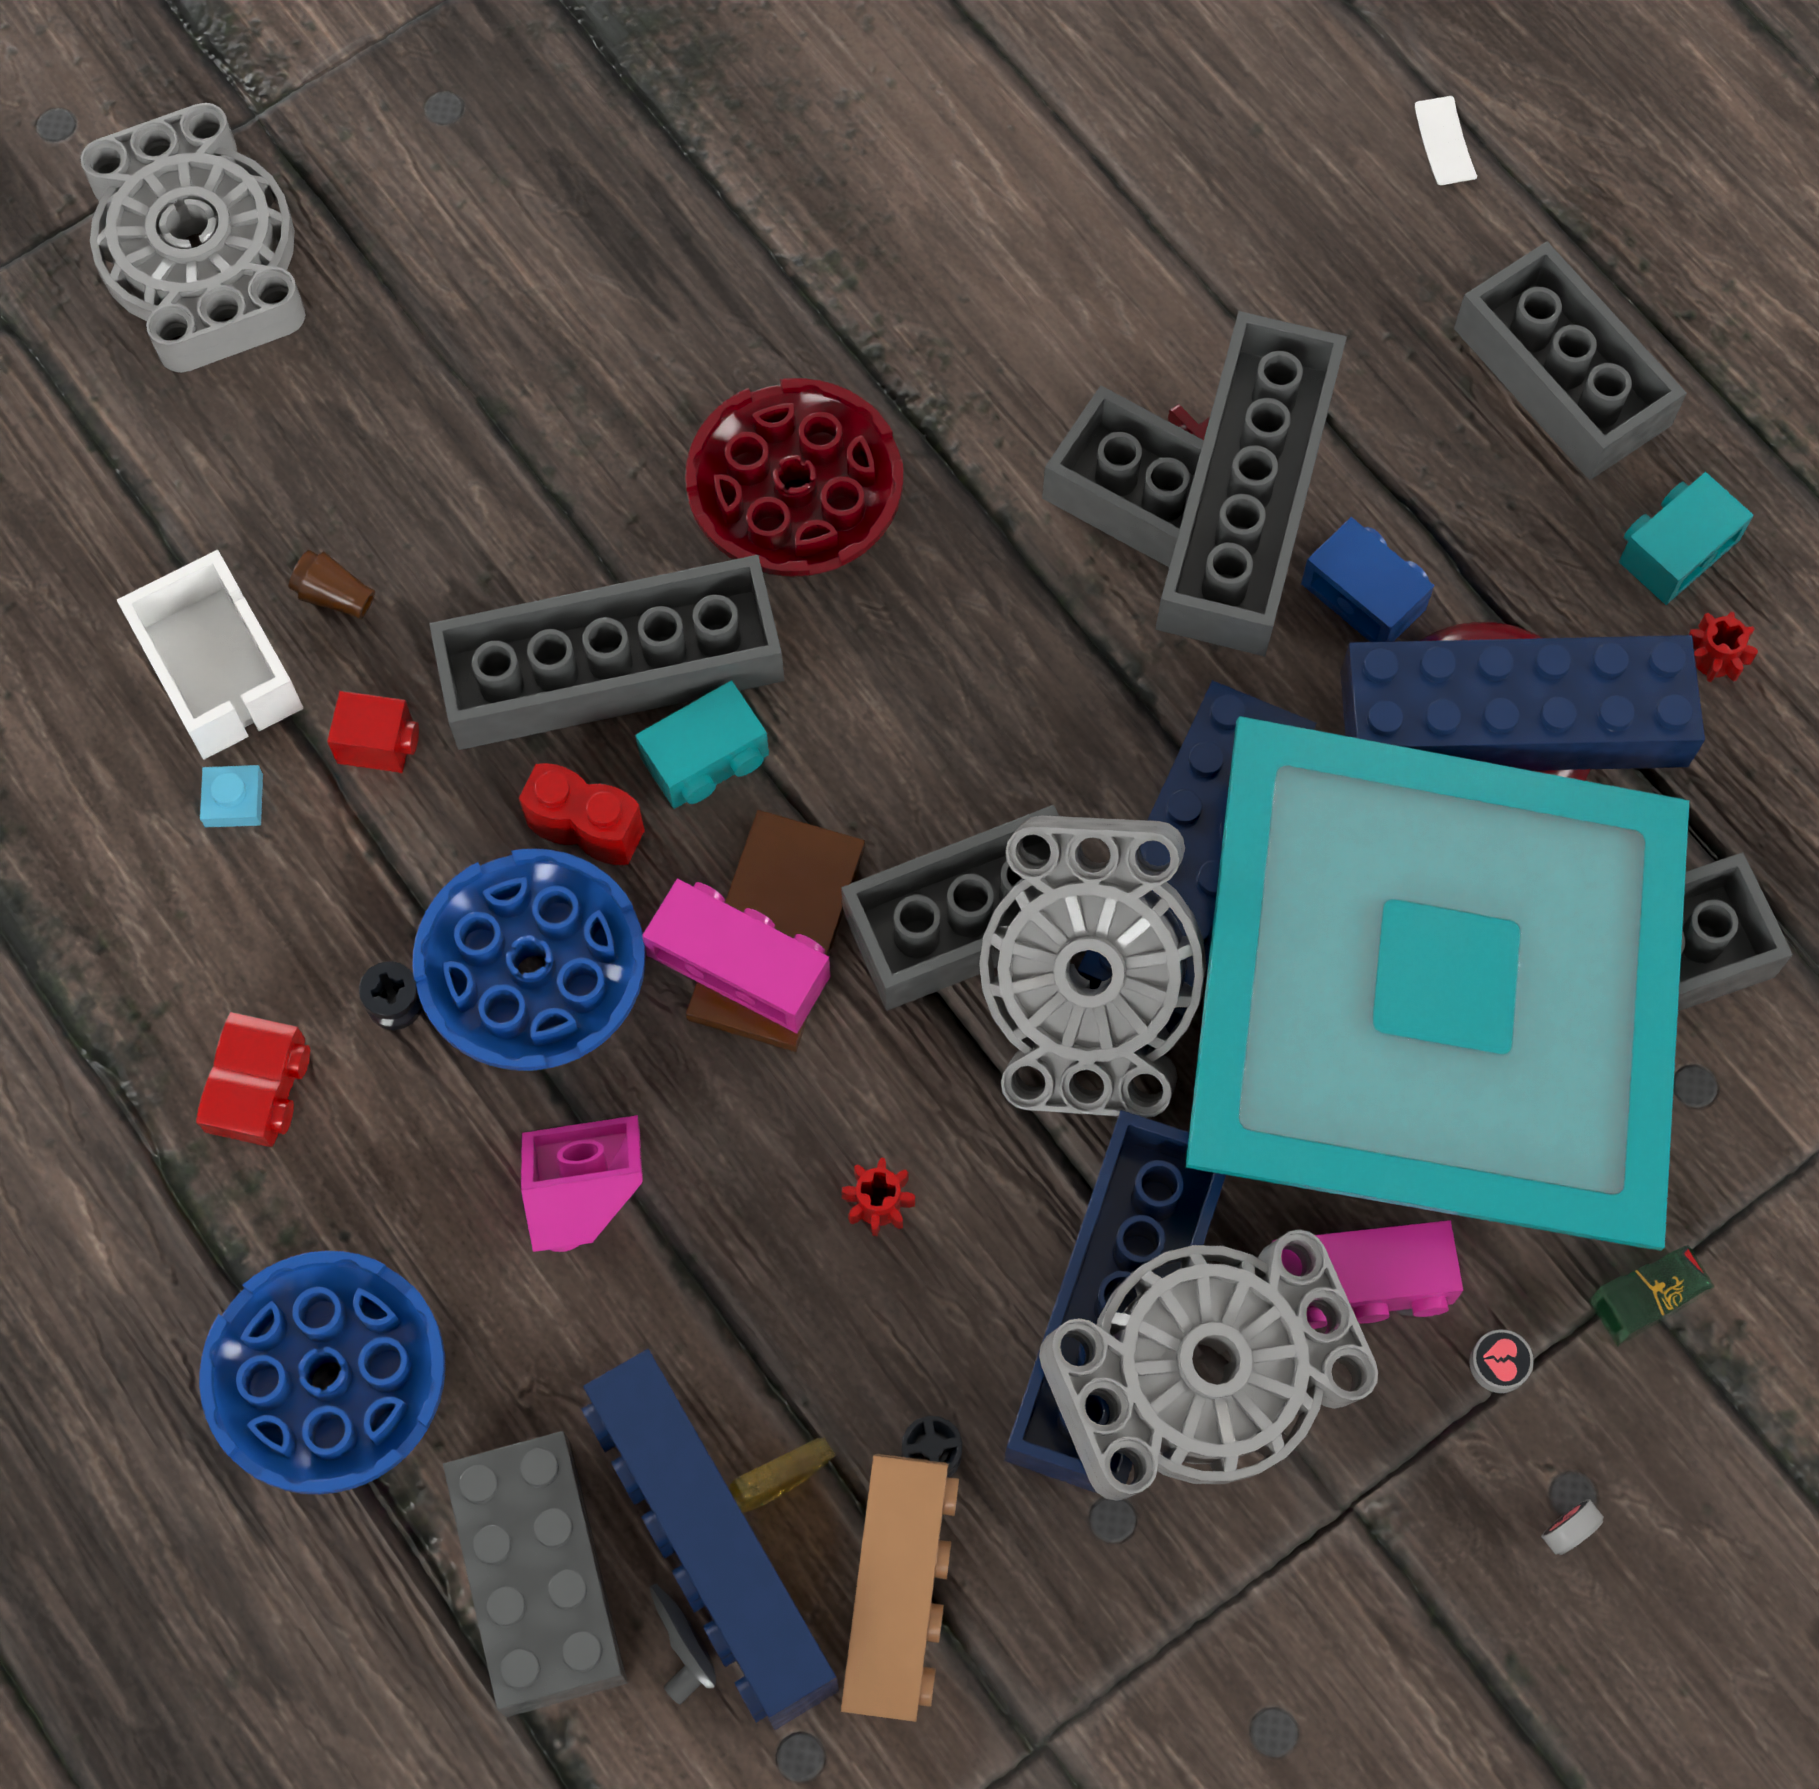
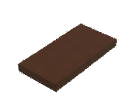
[686,810,865,1052]

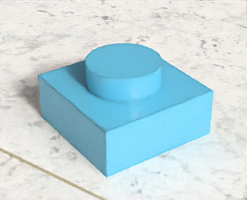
[200,765,263,827]

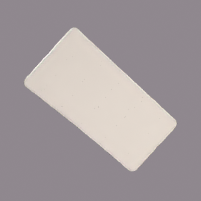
[1415,96,1477,185]

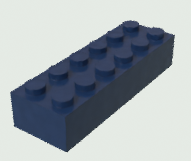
[1340,635,1705,771]
[1078,680,1317,1033]
[1004,1110,1226,1501]
[581,1349,839,1730]

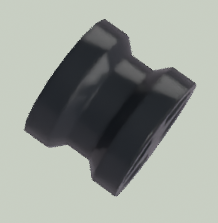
[359,961,423,1030]
[902,1416,962,1477]

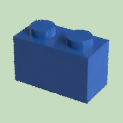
[1301,517,1435,642]

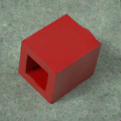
[327,691,419,773]

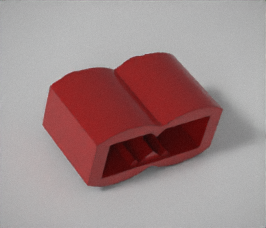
[519,763,645,865]
[196,1012,310,1148]

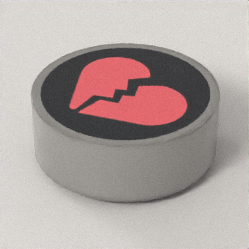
[1469,1329,1533,1393]
[1541,1499,1604,1555]

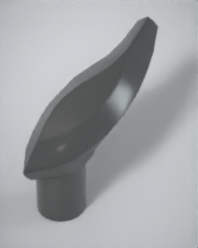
[649,1584,716,1705]

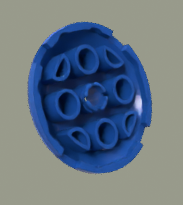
[412,849,646,1071]
[199,1251,445,1495]

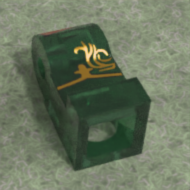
[1589,1245,1715,1347]

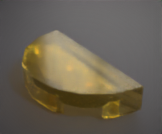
[729,1438,836,1513]

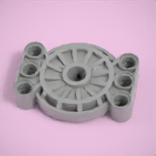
[80,103,306,373]
[979,815,1207,1118]
[1039,1230,1378,1501]

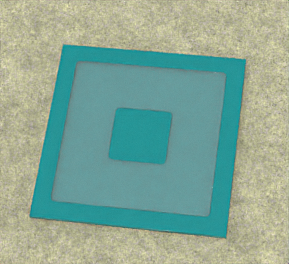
[1185,716,1690,1251]

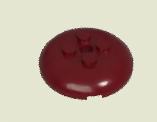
[685,378,904,577]

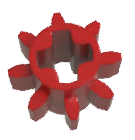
[1688,612,1758,682]
[842,1158,915,1236]

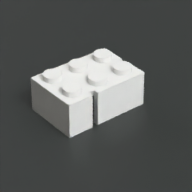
[117,550,304,760]

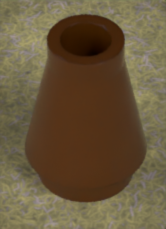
[288,550,375,620]

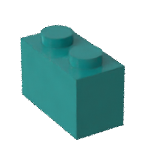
[1619,472,1754,605]
[635,680,769,809]

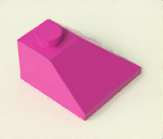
[521,1115,643,1252]

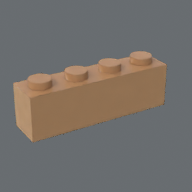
[841,1454,959,1722]

